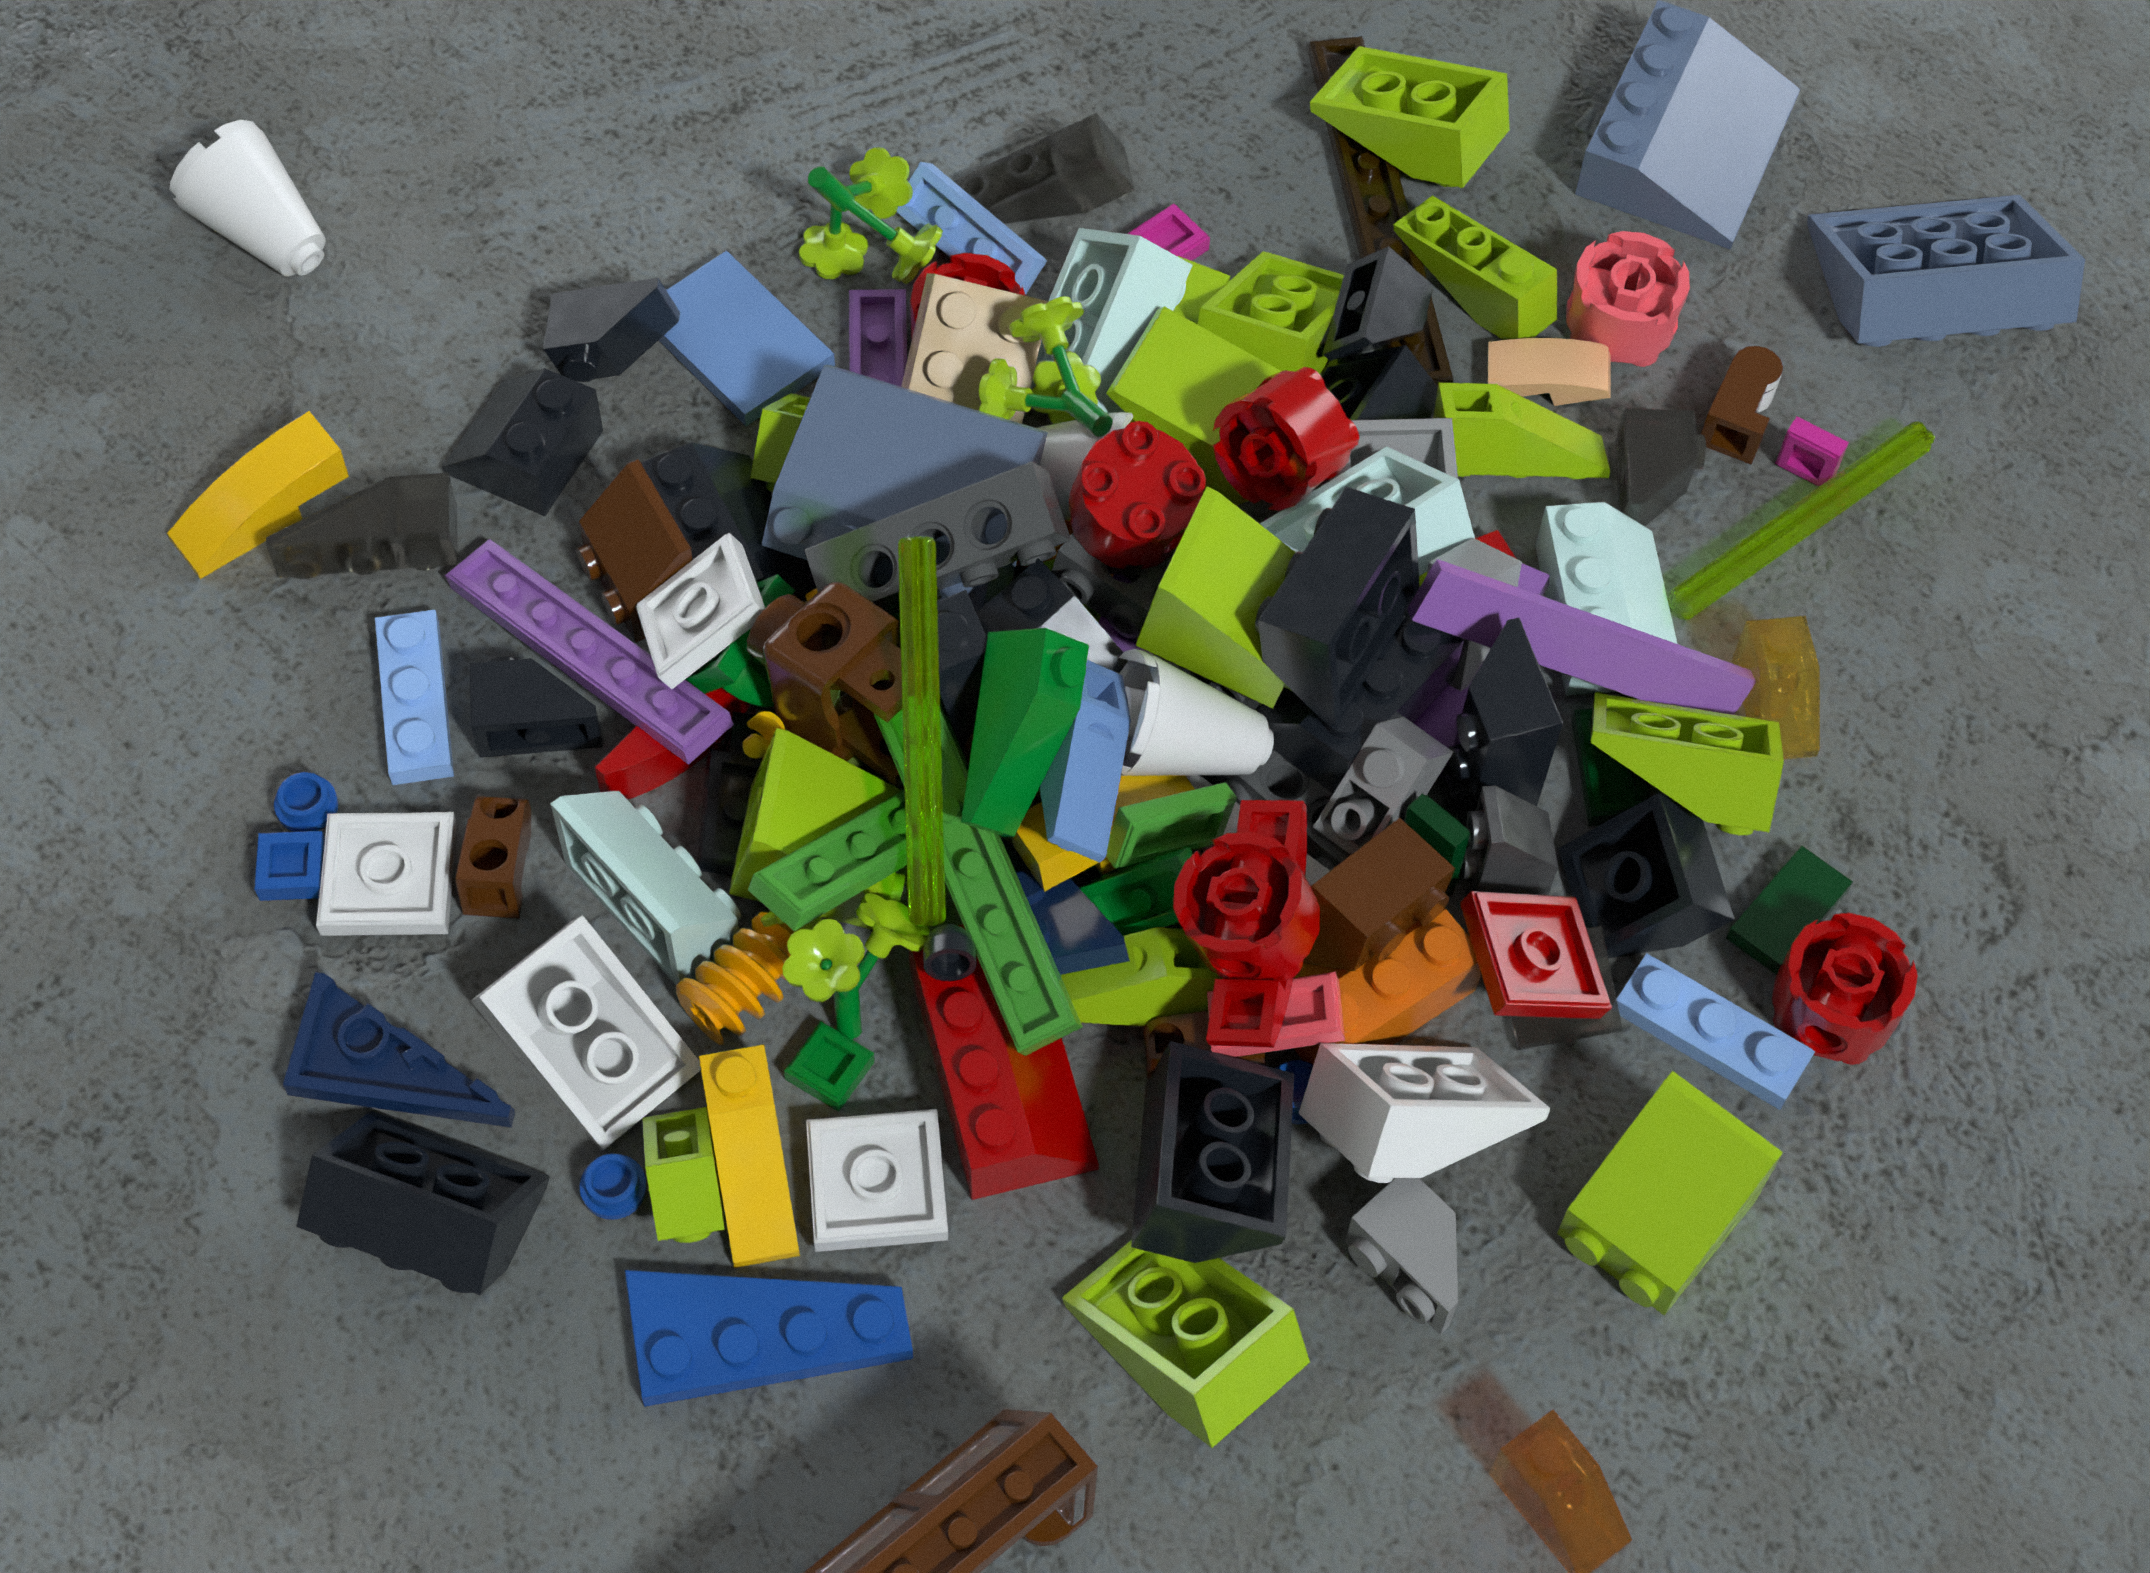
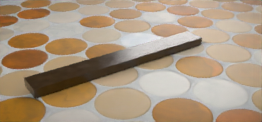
[1308,36,1454,386]

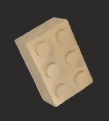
[901,273,1049,424]

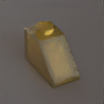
[1732,616,1820,759]

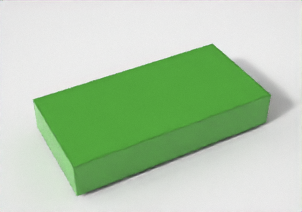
[1106,782,1237,868]

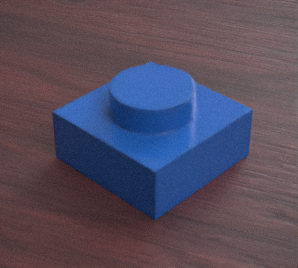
[254,831,325,901]

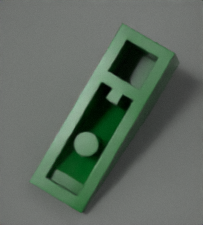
[961,628,1089,837]

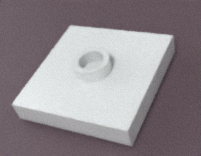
[636,533,765,689]
[316,812,457,936]
[806,1109,948,1252]

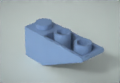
[1040,660,1131,862]

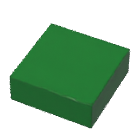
[784,1021,875,1112]

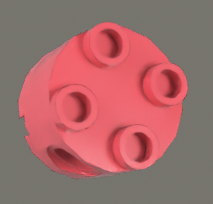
[1566,231,1690,367]

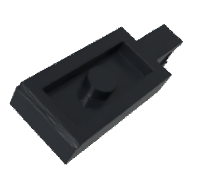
[697,711,763,876]

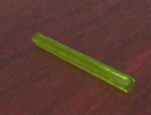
[1667,421,1935,620]
[898,536,946,926]

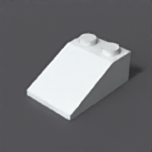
[471,915,701,1150]
[1299,1043,1550,1183]

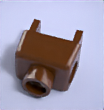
[747,582,931,787]

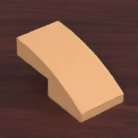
[1488,338,1611,406]

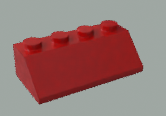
[909,924,1099,1200]

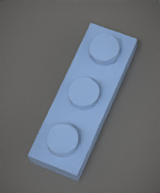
[897,162,1047,295]
[375,610,454,785]
[1612,953,1815,1110]

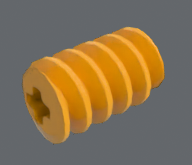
[676,912,798,1045]

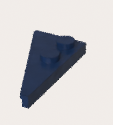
[1001,838,1130,975]
[283,972,515,1128]

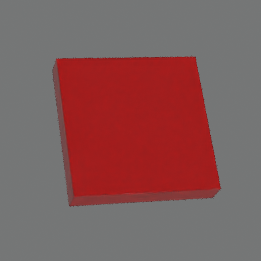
[1460,891,1612,1019]

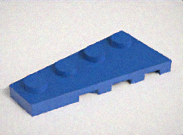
[625,1270,913,1407]

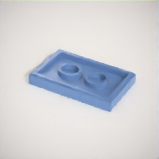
[659,251,835,426]

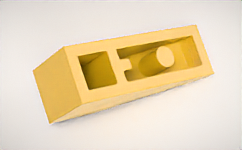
[699,1044,800,1268]

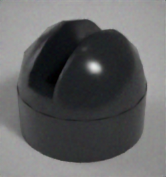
[923,924,977,981]

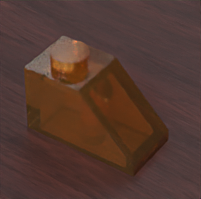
[1489,1409,1632,1573]

